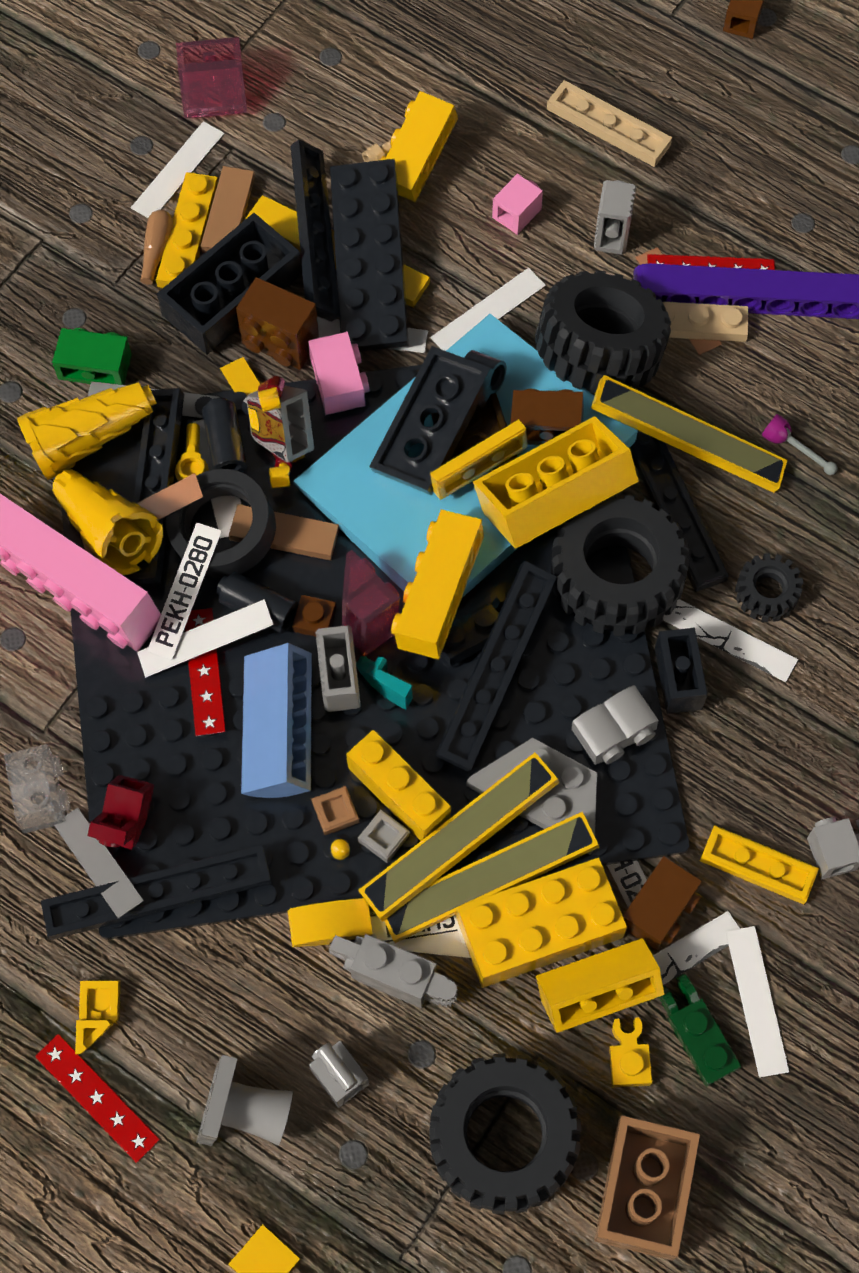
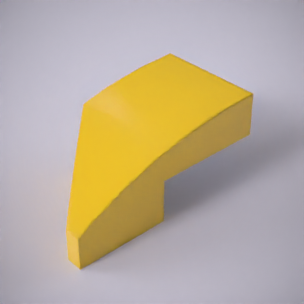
[75,980,121,1054]

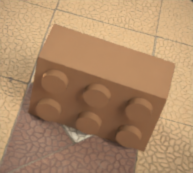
[594,1115,700,1261]

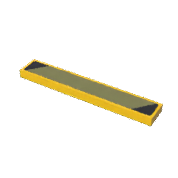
[591,375,787,493]
[358,752,559,922]
[384,811,599,943]

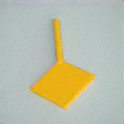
[228,1224,300,1273]

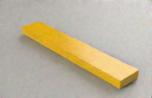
[245,195,430,308]

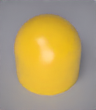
[331,839,350,860]

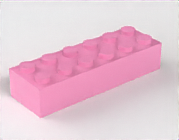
[0,494,161,652]

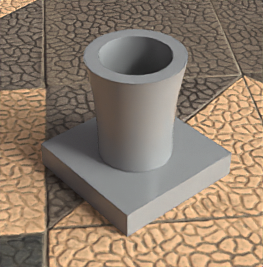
[196,1055,293,1146]

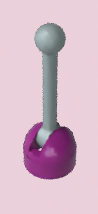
[761,413,838,475]

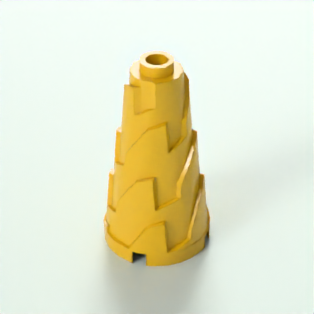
[17,382,157,480]
[52,469,163,575]

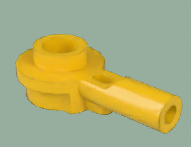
[175,423,209,481]

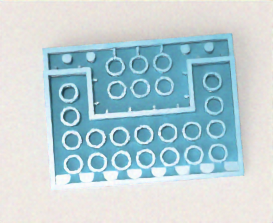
[294,314,638,599]

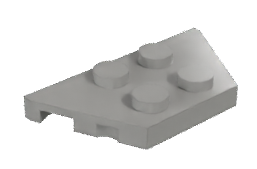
[466,738,597,855]

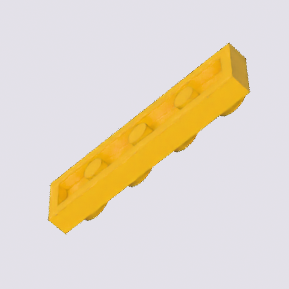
[156,172,218,288]

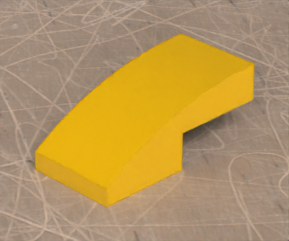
[288,898,373,947]

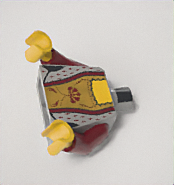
[242,376,314,488]

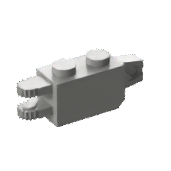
[329,934,458,1008]

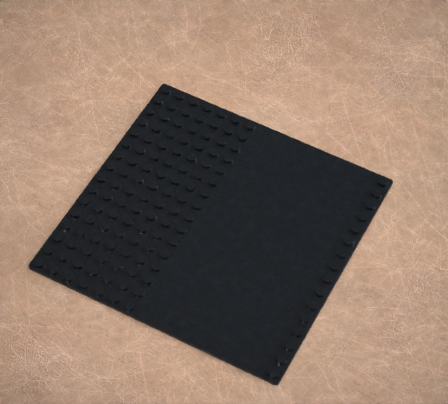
[61,349,689,940]

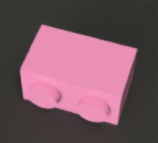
[308,332,370,415]

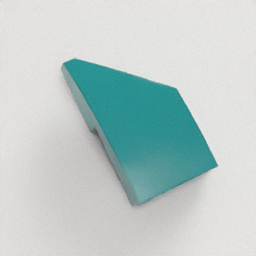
[356,656,413,710]

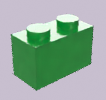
[52,328,132,385]

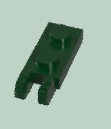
[658,973,741,1087]

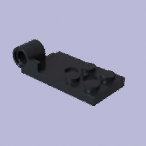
[369,346,507,495]

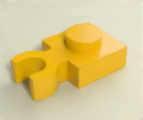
[609,1017,652,1088]

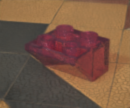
[176,37,247,119]
[342,550,400,657]

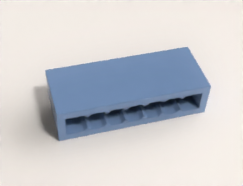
[241,643,312,798]

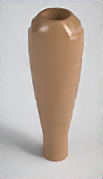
[140,209,173,285]

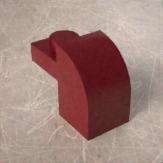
[87,775,155,849]

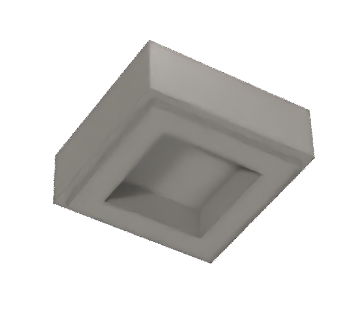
[358,810,410,863]

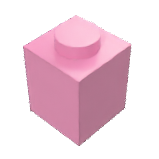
[492,174,543,235]

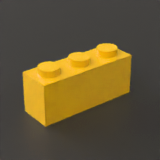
[380,91,458,202]
[346,730,451,841]
[536,938,664,1033]

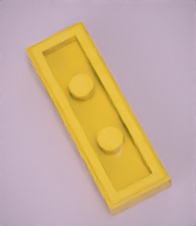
[430,419,528,500]
[700,825,819,905]

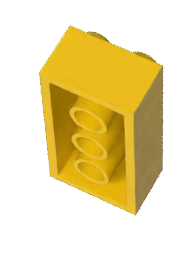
[473,416,639,549]
[456,857,627,988]

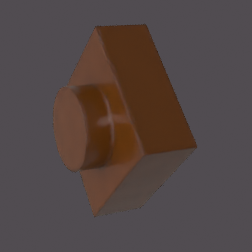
[292,595,337,637]

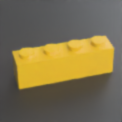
[391,509,484,660]

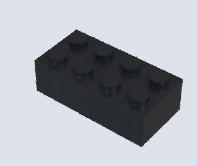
[157,213,303,355]

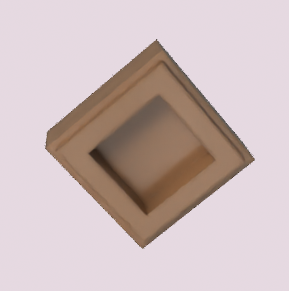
[311,786,359,835]

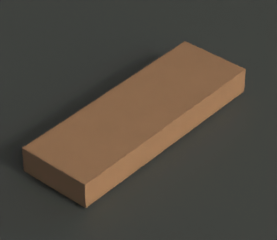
[201,166,255,253]
[229,504,339,561]

